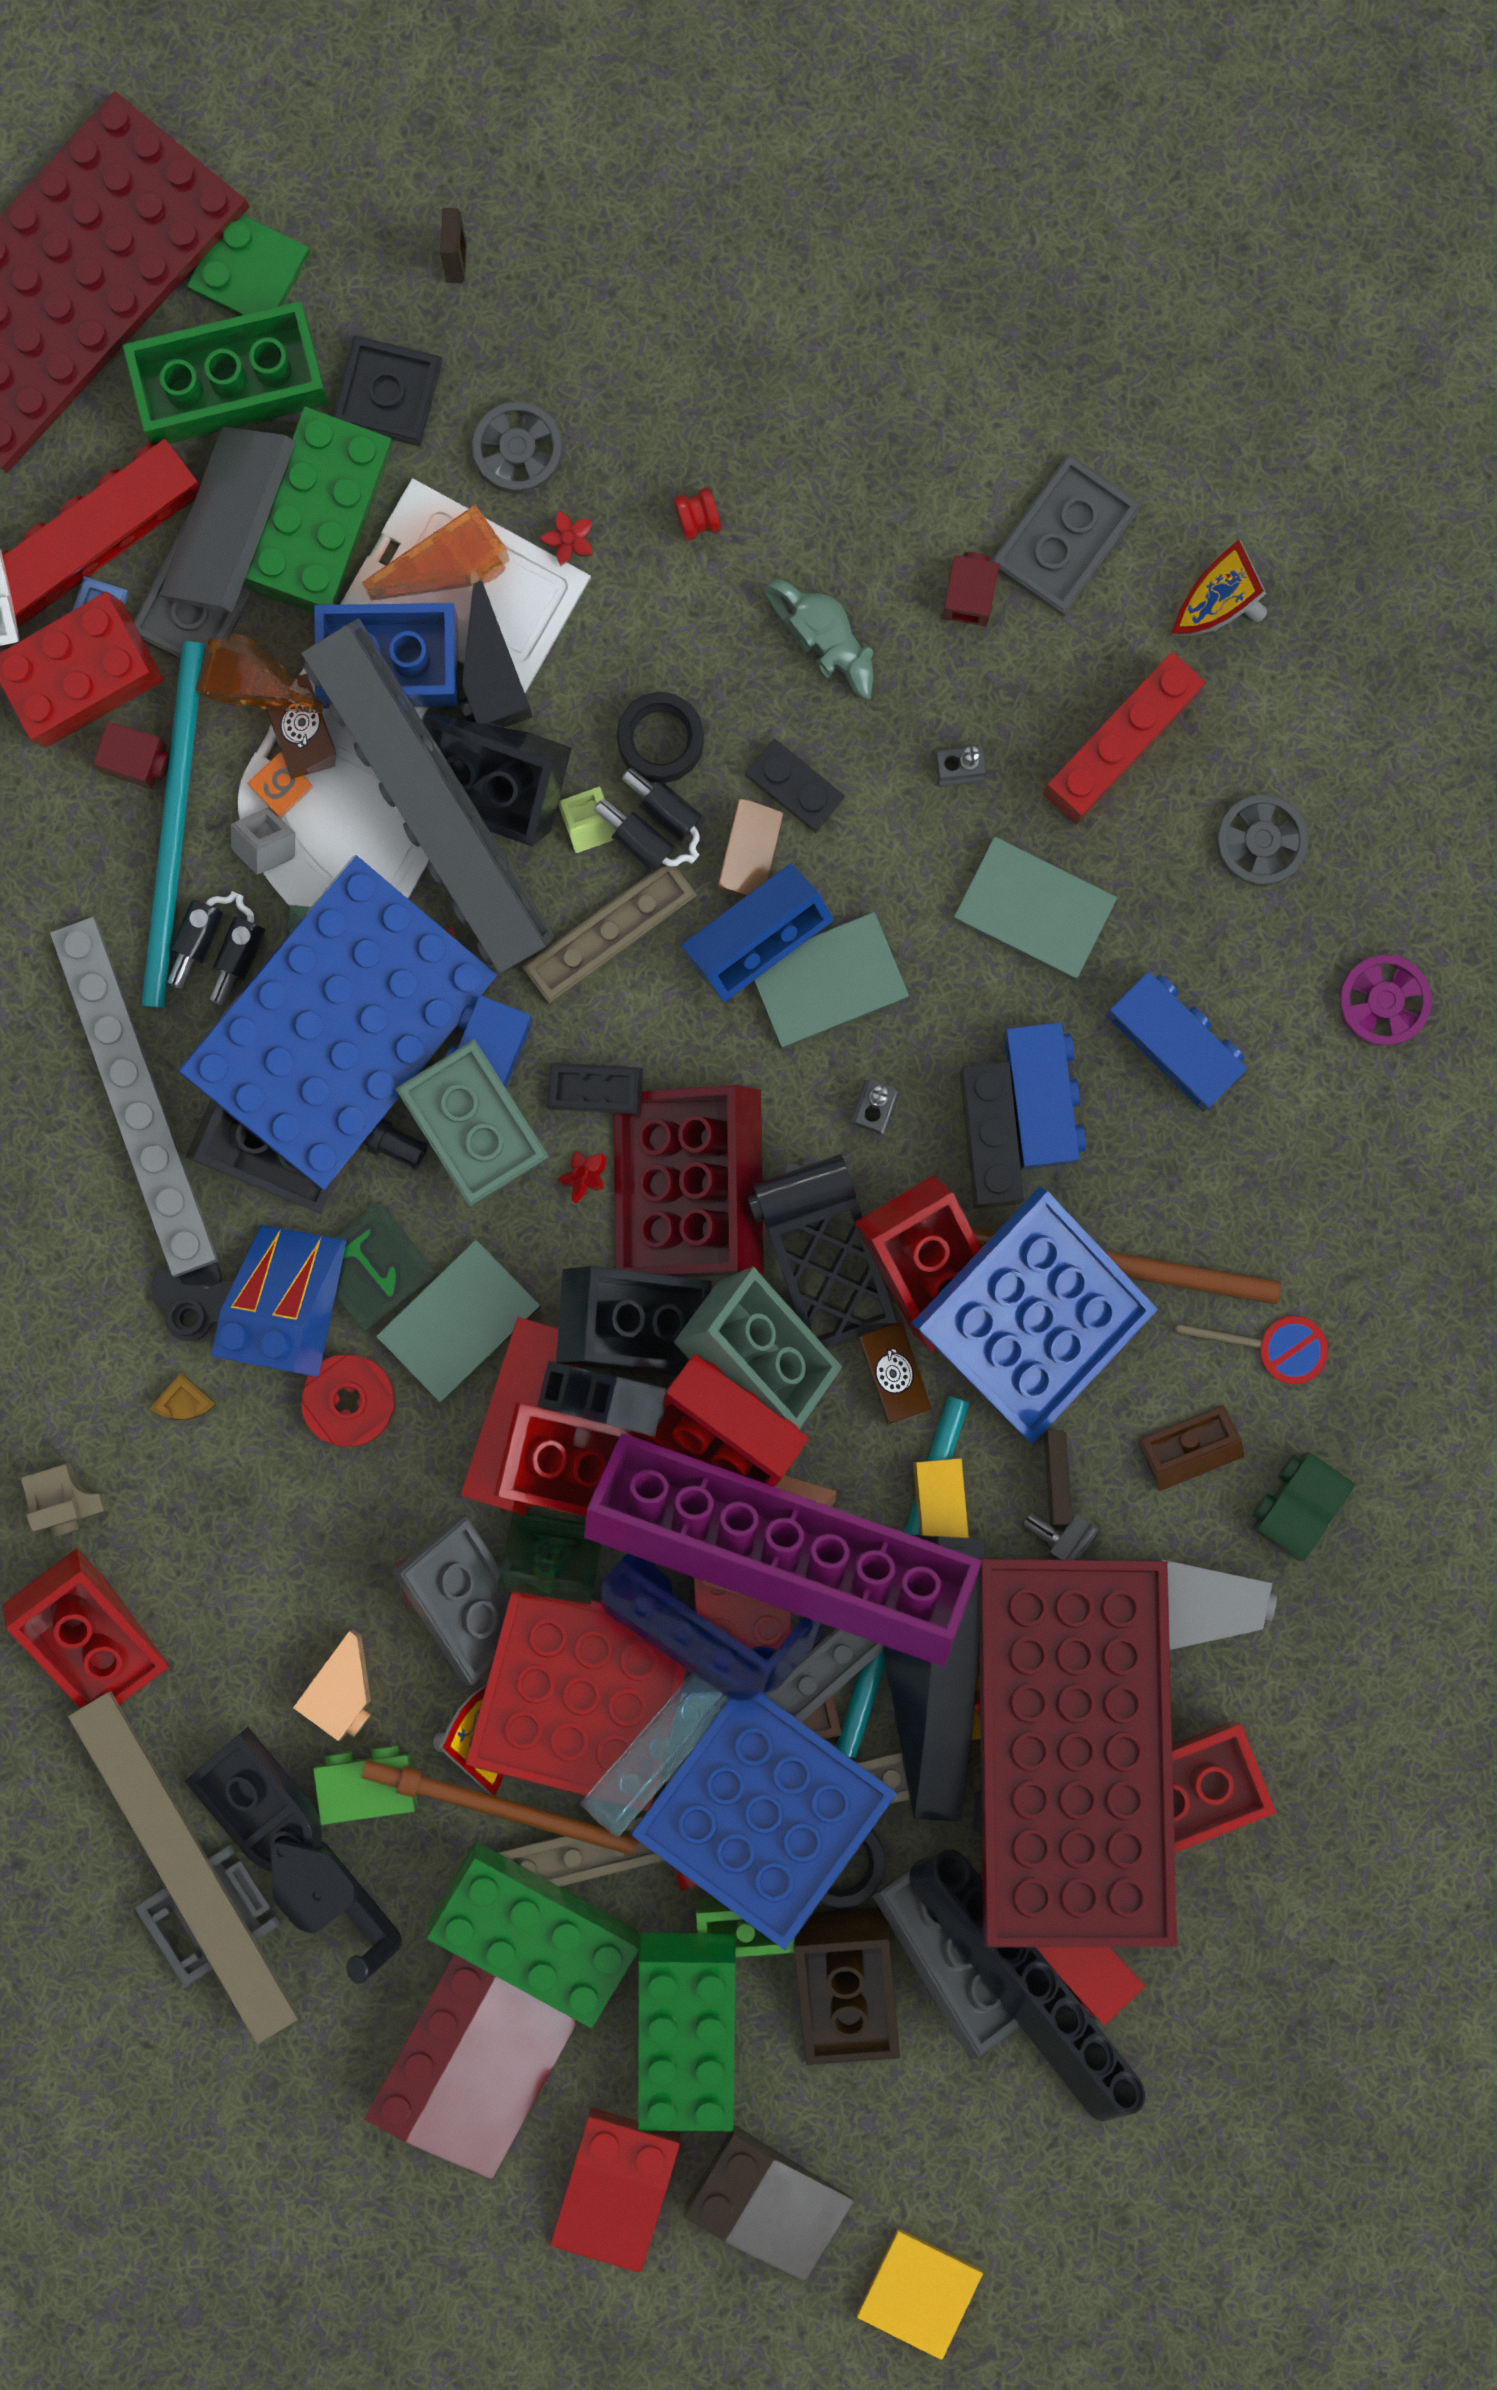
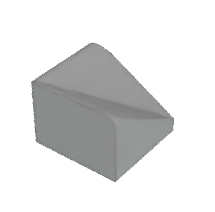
[231,807,295,875]

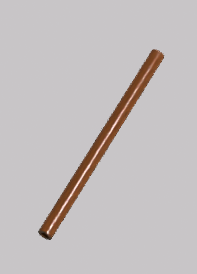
[970,1226,1281,1304]

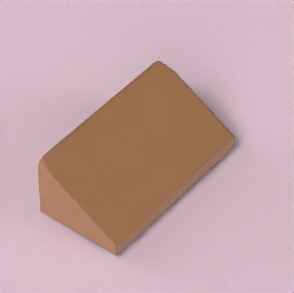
[718,798,783,897]

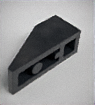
[459,580,533,728]

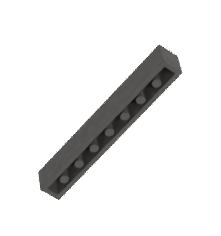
[301,618,555,973]

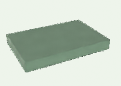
[953,836,1118,981]
[754,912,909,1049]
[395,1039,549,1208]
[376,1240,541,1403]

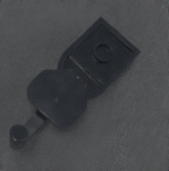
[184,1727,402,1984]

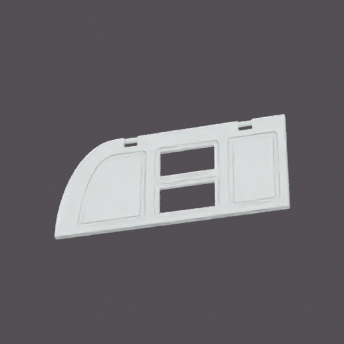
[238,478,591,918]

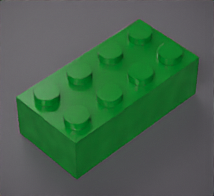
[123,301,329,444]
[244,406,392,614]
[427,1841,640,2029]
[638,1933,736,2131]

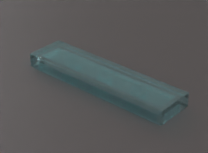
[580,1661,736,1837]

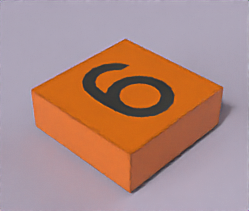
[247,752,314,818]

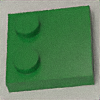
[187,215,310,316]

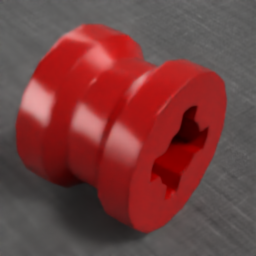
[673,487,721,541]

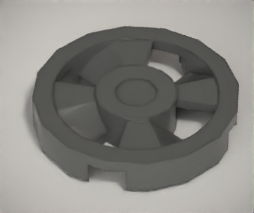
[472,401,563,494]
[1216,794,1309,887]

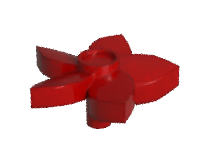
[540,511,593,566]
[557,1151,606,1204]

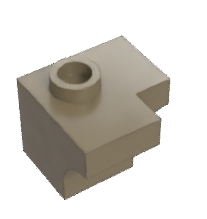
[21,1464,111,1538]

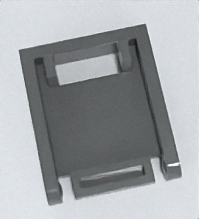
[135,1844,282,1987]

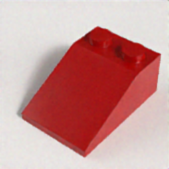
[494,1402,640,1516]
[3,1548,169,1708]
[550,2107,681,2273]

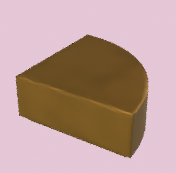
[150,1373,217,1420]

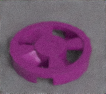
[1339,954,1432,1046]

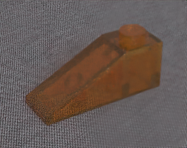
[362,505,509,601]
[195,634,324,713]

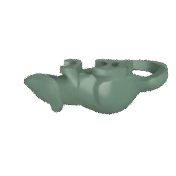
[763,579,874,699]

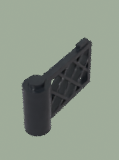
[747,1154,897,1348]

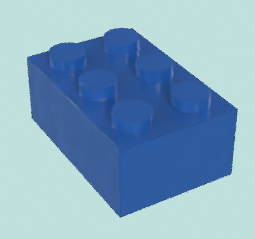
[314,603,459,709]

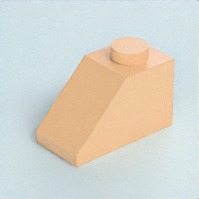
[293,1629,371,1741]

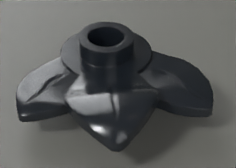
[151,1262,234,1341]

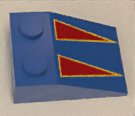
[211,1225,346,1377]

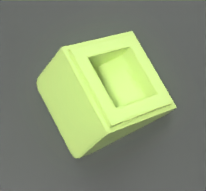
[558,786,616,853]

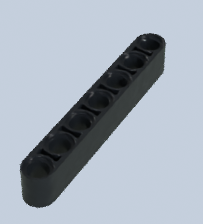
[909,1849,1145,2121]

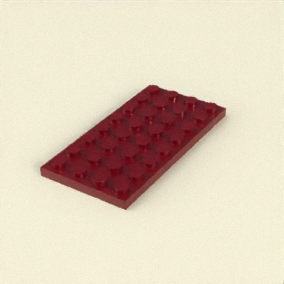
[0,91,250,473]
[979,1559,1177,1947]

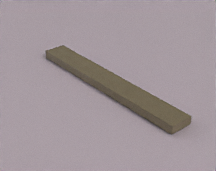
[68,1691,300,2045]

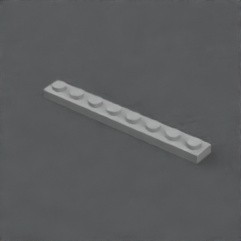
[50,917,218,1277]

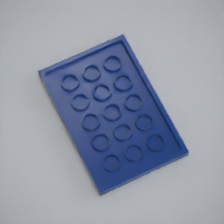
[177,855,497,1190]

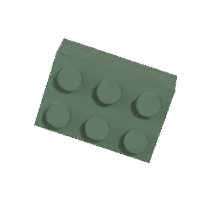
[674,1267,842,1430]

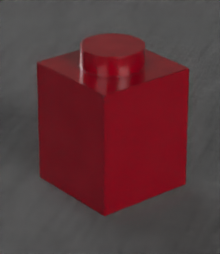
[942,552,1000,627]
[93,721,169,789]

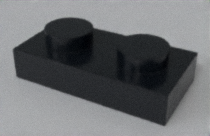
[745,738,845,833]

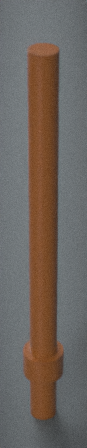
[361,1759,638,1856]

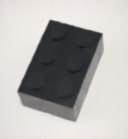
[556,1266,712,1375]

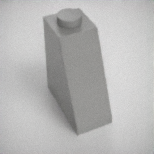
[1157,1559,1277,1650]

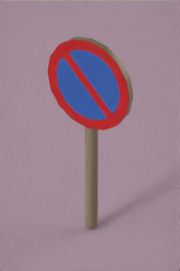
[1174,1316,1328,1384]

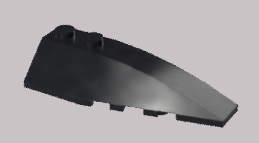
[882,1534,985,1821]

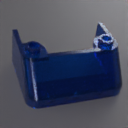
[600,1553,825,1701]

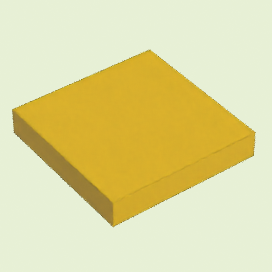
[856,2228,983,2360]

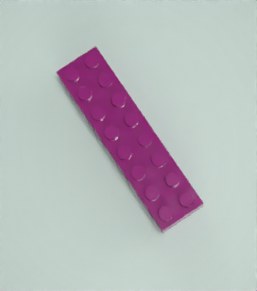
[584,1433,982,1667]

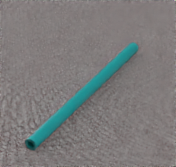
[141,641,205,1009]
[835,1396,969,1758]

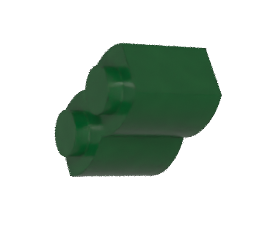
[1252,1452,1355,1561]

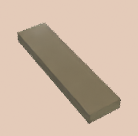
[522,864,697,1005]

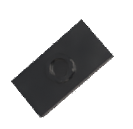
[547,1063,643,1115]

